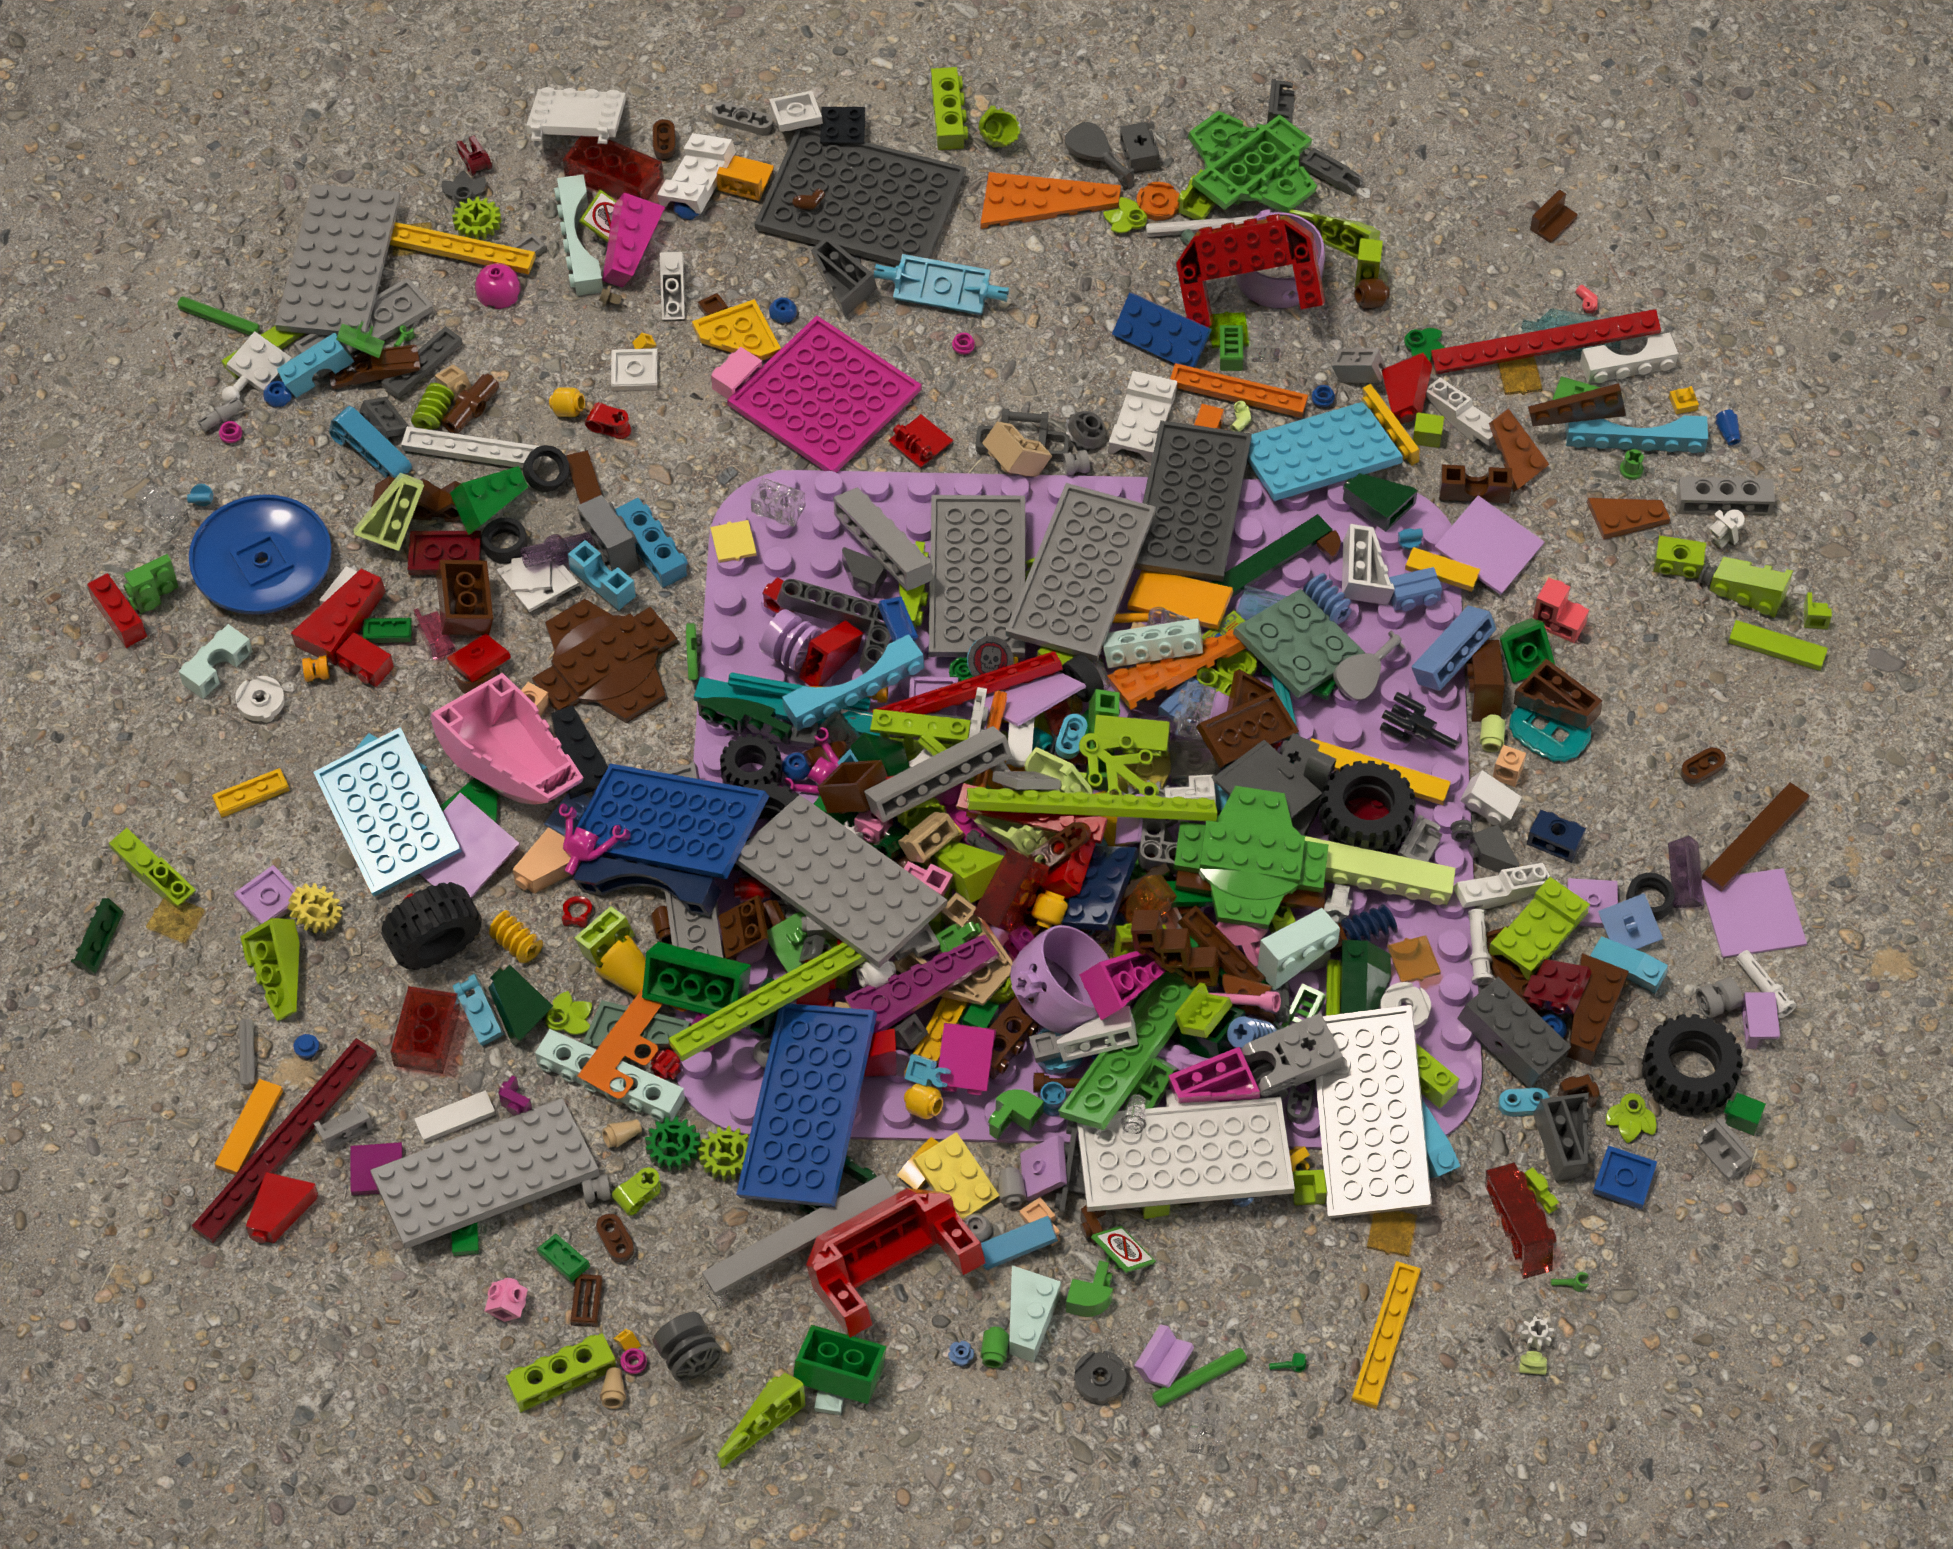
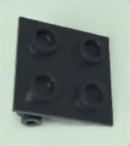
[820,107,866,144]

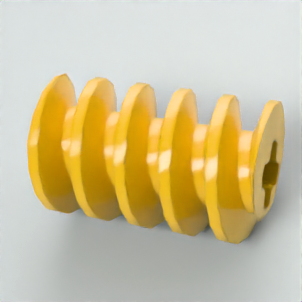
[489,910,543,963]

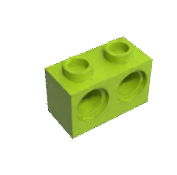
[574,906,635,968]

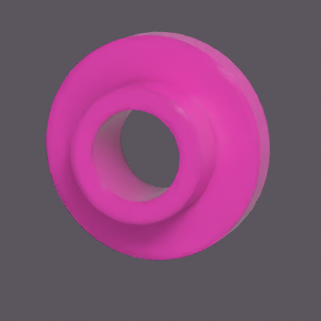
[952,333,975,354]
[219,421,243,443]
[620,1348,647,1374]

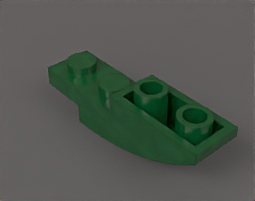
[697,697,792,746]

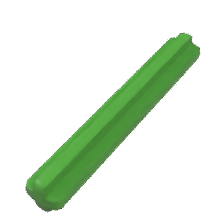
[177,296,260,335]
[1152,1348,1247,1407]

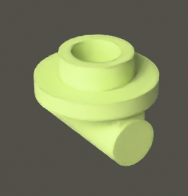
[1519,1351,1547,1375]

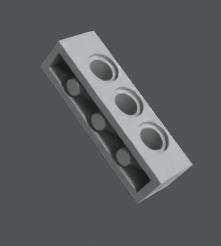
[1676,476,1775,515]

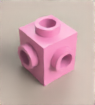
[854,810,893,844]
[485,1278,528,1322]

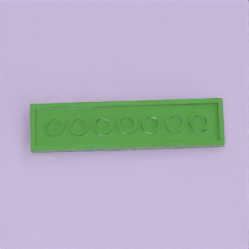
[1058,971,1197,1130]

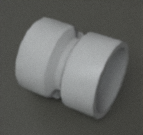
[1695,976,1743,1018]

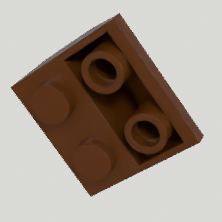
[718,895,769,965]

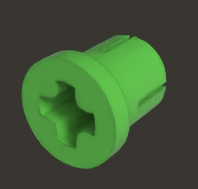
[1620,449,1644,480]

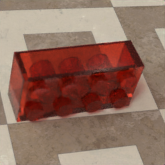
[563,136,664,201]

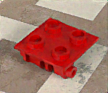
[888,414,953,468]

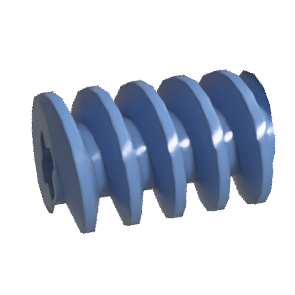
[1302,573,1352,625]
[1227,1016,1277,1049]

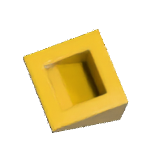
[632,333,657,349]
[613,1329,641,1351]

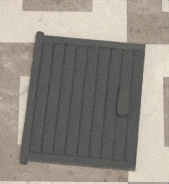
[1211,740,1322,819]

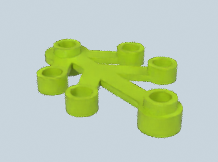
[1079,733,1159,797]

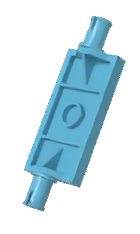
[874,254,1009,315]

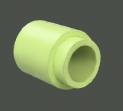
[1480,715,1506,752]

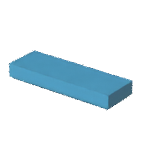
[981,1216,1058,1270]

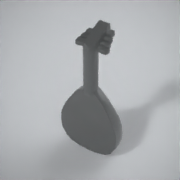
[1064,122,1134,190]

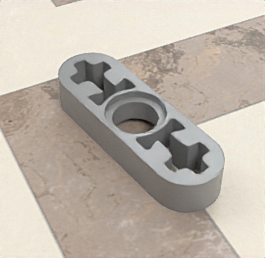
[712,102,773,135]

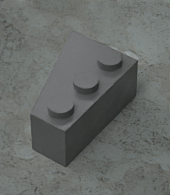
[811,236,877,317]
[577,495,640,575]
[1533,1093,1588,1181]

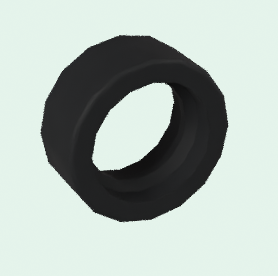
[523,445,569,492]
[482,517,528,563]
[1062,654,1104,702]
[1626,872,1675,921]

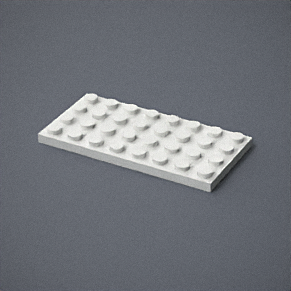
[1316,1005,1432,1218]
[1077,1097,1295,1212]

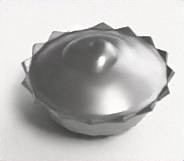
[1064,411,1107,450]

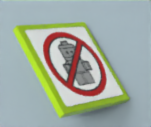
[579,190,617,242]

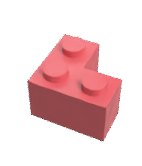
[1533,577,1589,644]

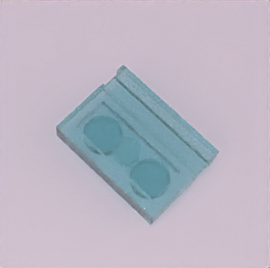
[1236,585,1287,621]

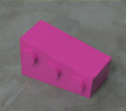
[1168,1047,1260,1103]

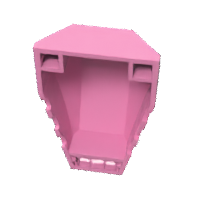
[430,673,583,805]

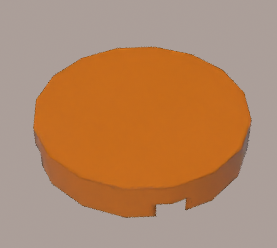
[1136,182,1180,221]

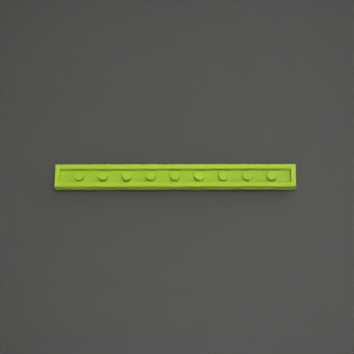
[966,787,1217,821]
[668,942,867,1062]

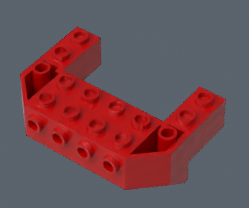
[1176,214,1325,327]
[806,1188,985,1338]

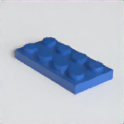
[1112,292,1212,368]

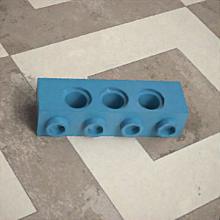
[615,498,688,588]

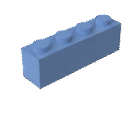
[1411,605,1497,691]

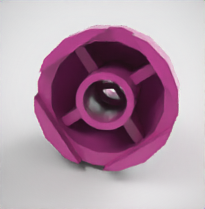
[475,263,521,309]

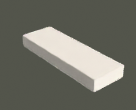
[414,1090,496,1143]

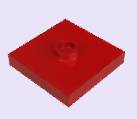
[447,633,511,682]

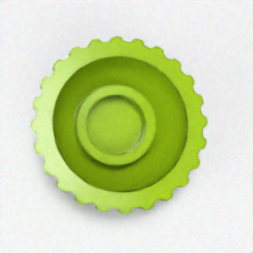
[1216,649,1257,678]

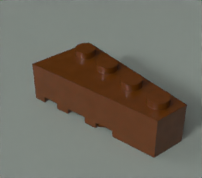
[1567,953,1629,1066]

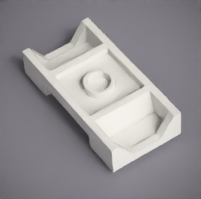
[657,133,736,214]
[1108,371,1177,463]

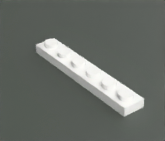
[401,427,541,470]

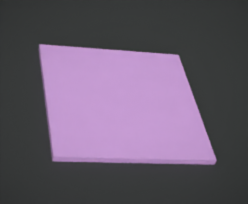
[1434,496,1545,595]
[968,671,1086,726]
[419,793,520,898]
[1700,868,1807,958]

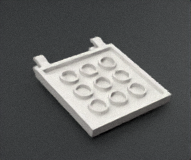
[526,87,626,144]

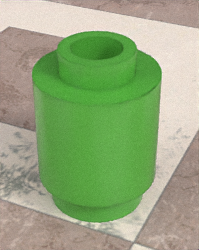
[980,1327,1010,1368]

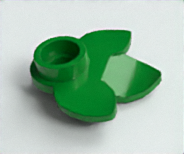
[1404,328,1445,361]

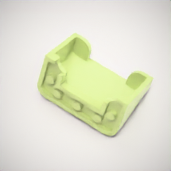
[974,747,1092,863]

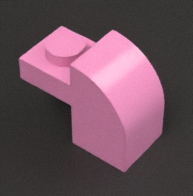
[904,861,953,897]
[1216,922,1268,966]

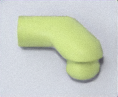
[1230,401,1251,432]

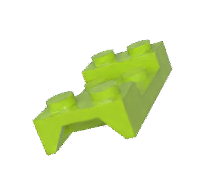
[1489,877,1590,980]

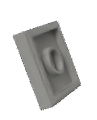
[992,771,1061,789]

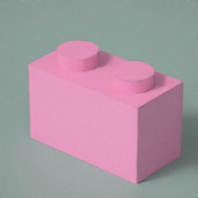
[711,347,762,399]

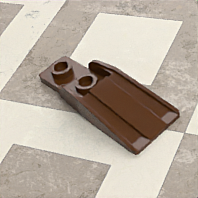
[329,345,421,389]

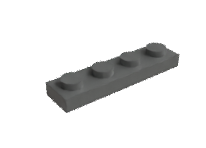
[381,326,463,399]

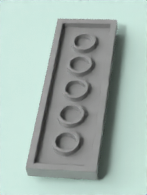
[294,277,434,378]

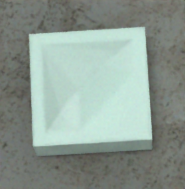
[814,1390,844,1416]

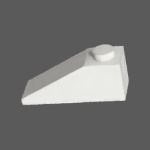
[1057,1006,1138,1062]

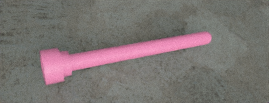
[1208,991,1281,1012]

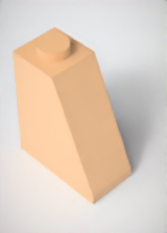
[513,827,581,894]

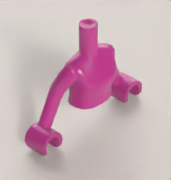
[779,727,839,794]
[559,804,631,875]

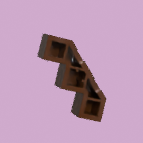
[371,476,461,523]
[1131,910,1220,987]

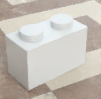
[1460,770,1522,827]

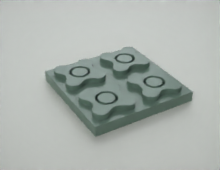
[1233,589,1365,698]

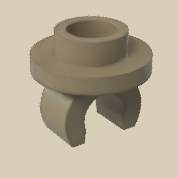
[599,285,622,307]

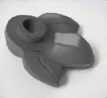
[442,171,486,206]

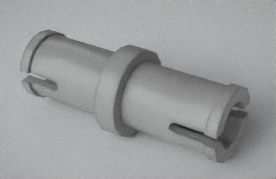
[197,397,244,433]

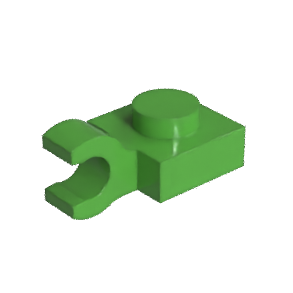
[935,921,983,953]

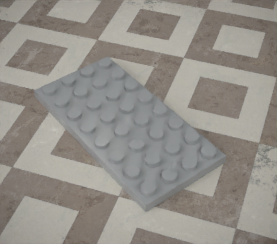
[275,184,401,336]
[1006,483,1156,661]
[929,495,1025,658]
[735,795,947,968]
[370,1098,600,1249]

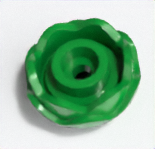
[949,657,973,682]

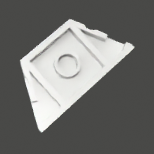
[968,687,989,738]

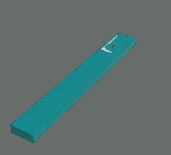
[694,677,880,736]

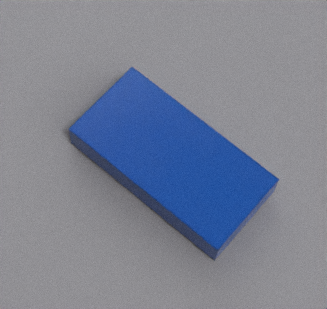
[878,596,918,642]

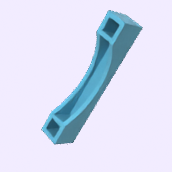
[1565,415,1708,453]
[782,634,924,731]

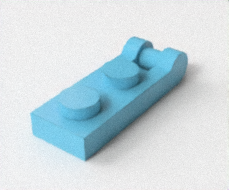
[453,973,505,1046]

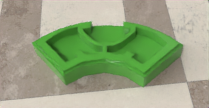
[686,623,698,680]

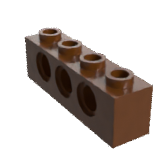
[989,989,1046,1080]

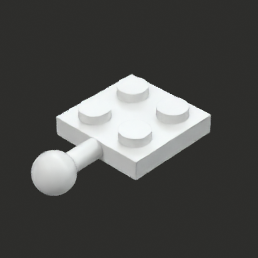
[222,331,292,403]

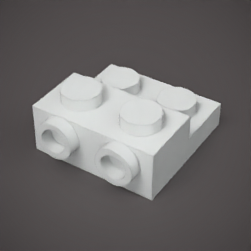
[769,91,823,132]

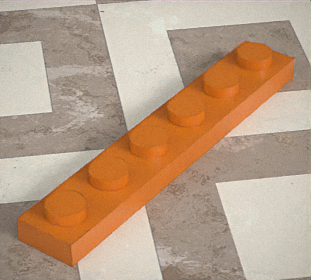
[1170,363,1308,418]

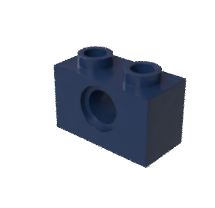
[1527,809,1586,863]

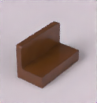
[1530,190,1578,243]

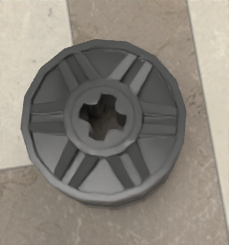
[652,1312,722,1382]

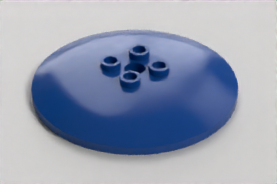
[189,494,332,614]

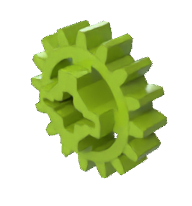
[452,197,502,240]
[698,1126,749,1181]

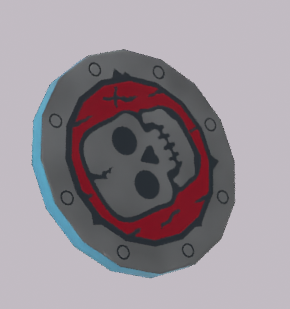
[967,636,1013,677]

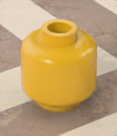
[549,387,585,417]
[1032,890,1068,929]
[904,1083,943,1120]

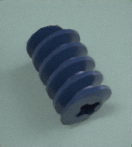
[1341,904,1398,942]

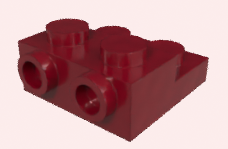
[1523,959,1592,1015]

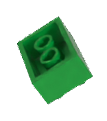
[793,1325,887,1404]

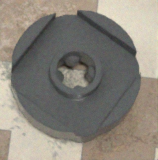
[1074,1351,1127,1405]

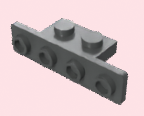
[1054,1120,1085,1217]

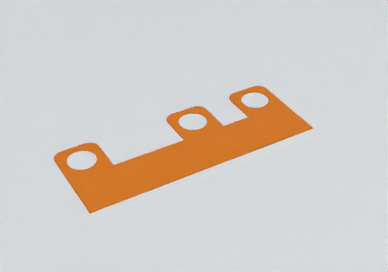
[577,988,687,1099]

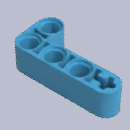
[329,406,412,478]

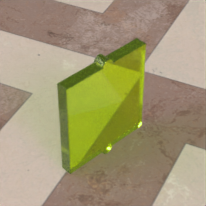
[1209,311,1249,348]

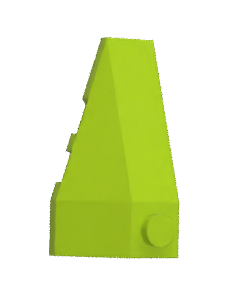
[1289,209,1381,259]
[240,918,300,1021]
[717,1373,806,1469]

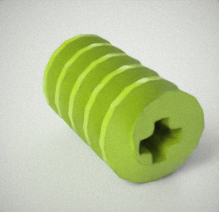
[411,382,455,430]

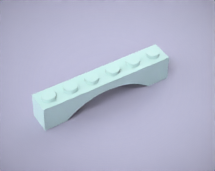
[554,174,603,296]

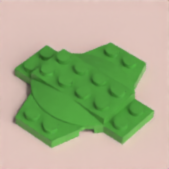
[1188,111,1317,213]
[1174,786,1329,929]

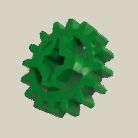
[645,1116,701,1171]

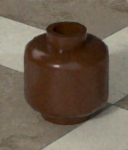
[1354,278,1390,308]

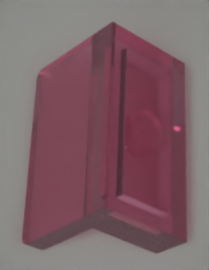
[413,608,455,660]

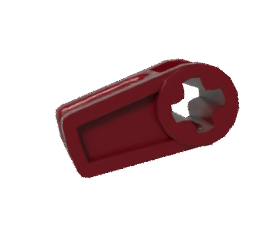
[456,135,492,176]

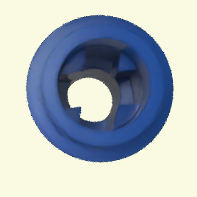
[1715,409,1741,446]

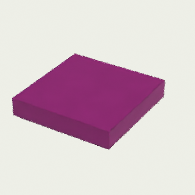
[350,1142,403,1196]

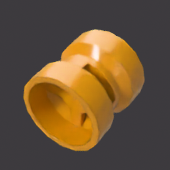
[302,655,330,682]

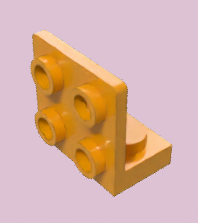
[716,155,774,201]

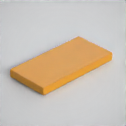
[1127,570,1233,630]

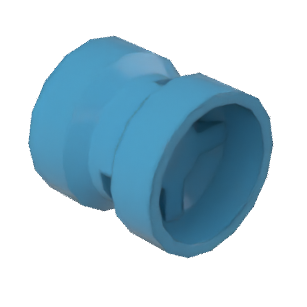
[1040,1082,1066,1116]

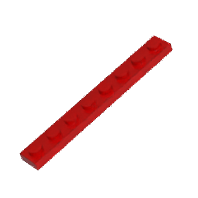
[872,651,1063,715]

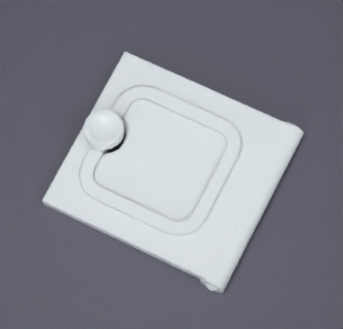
[496,543,579,612]

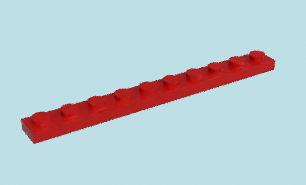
[1431,309,1661,375]

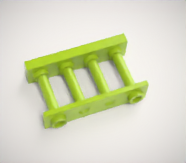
[870,709,971,762]

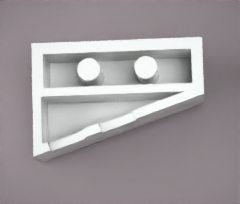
[1342,524,1395,605]

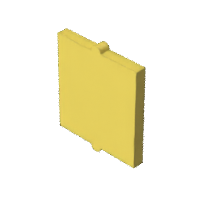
[710,520,757,563]

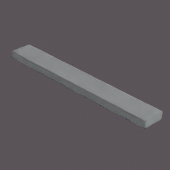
[702,1174,896,1296]

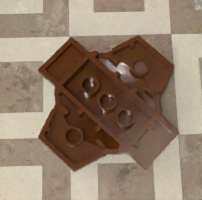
[532,598,678,723]

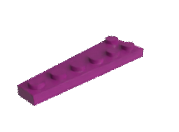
[844,934,1000,1033]

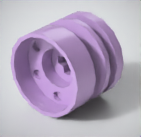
[760,609,822,673]

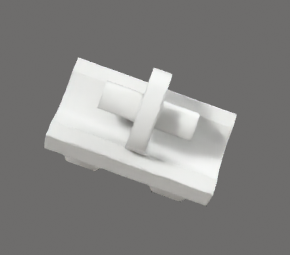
[1709,510,1745,549]
[1324,884,1353,924]

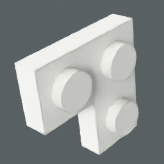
[1165,775,1216,805]

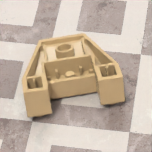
[893,893,1013,1005]

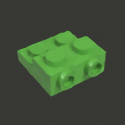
[123,554,179,614]

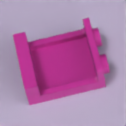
[938,1023,996,1095]

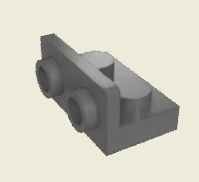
[359,397,409,439]

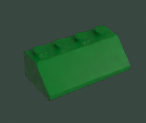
[642,942,751,1015]

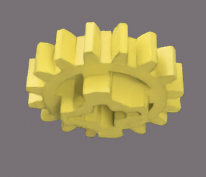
[287,883,343,933]

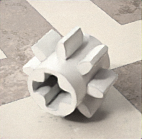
[1520,1316,1554,1351]

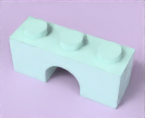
[179,624,253,699]

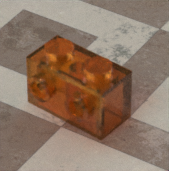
[1120,874,1177,924]

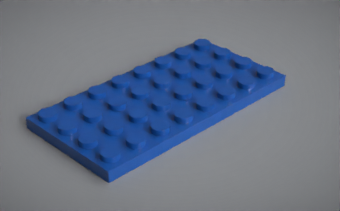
[573,763,769,879]
[736,1003,877,1207]

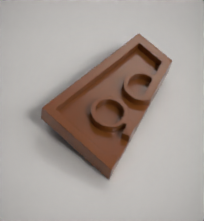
[1489,408,1549,492]
[1587,498,1670,540]

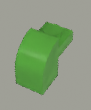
[988,1089,1044,1140]
[1066,1260,1113,1317]

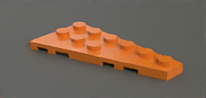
[980,172,1121,229]
[1107,630,1247,710]

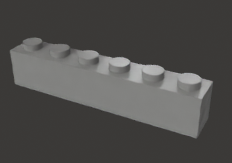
[833,487,933,591]
[864,726,1012,822]

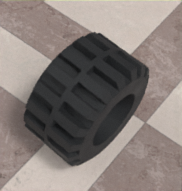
[720,734,782,787]

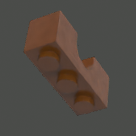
[1439,464,1512,504]

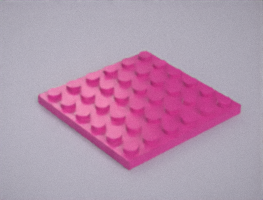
[727,315,922,473]

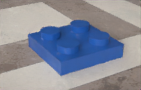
[1592,1145,1657,1209]

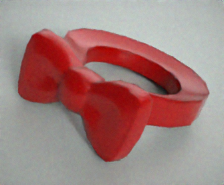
[562,896,592,928]

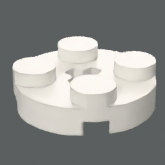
[235,676,285,723]
[1380,982,1431,1030]

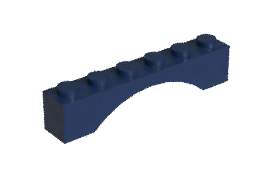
[573,855,721,916]

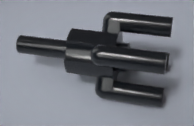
[1379,692,1459,751]

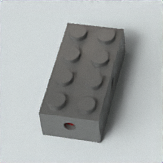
[1457,977,1571,1088]

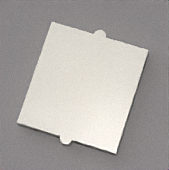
[511,555,551,593]

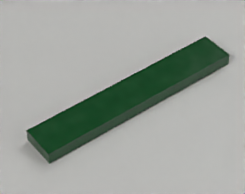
[1209,514,1333,598]

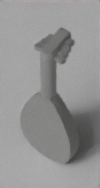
[1333,630,1405,701]

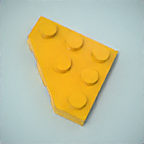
[692,299,781,361]

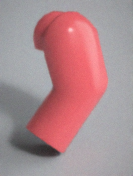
[1575,284,1598,313]

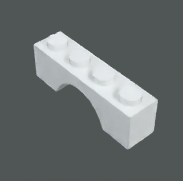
[1580,333,1678,384]

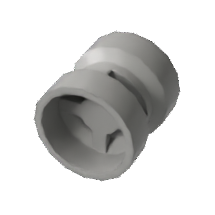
[1063,450,1090,476]
[582,1174,611,1204]

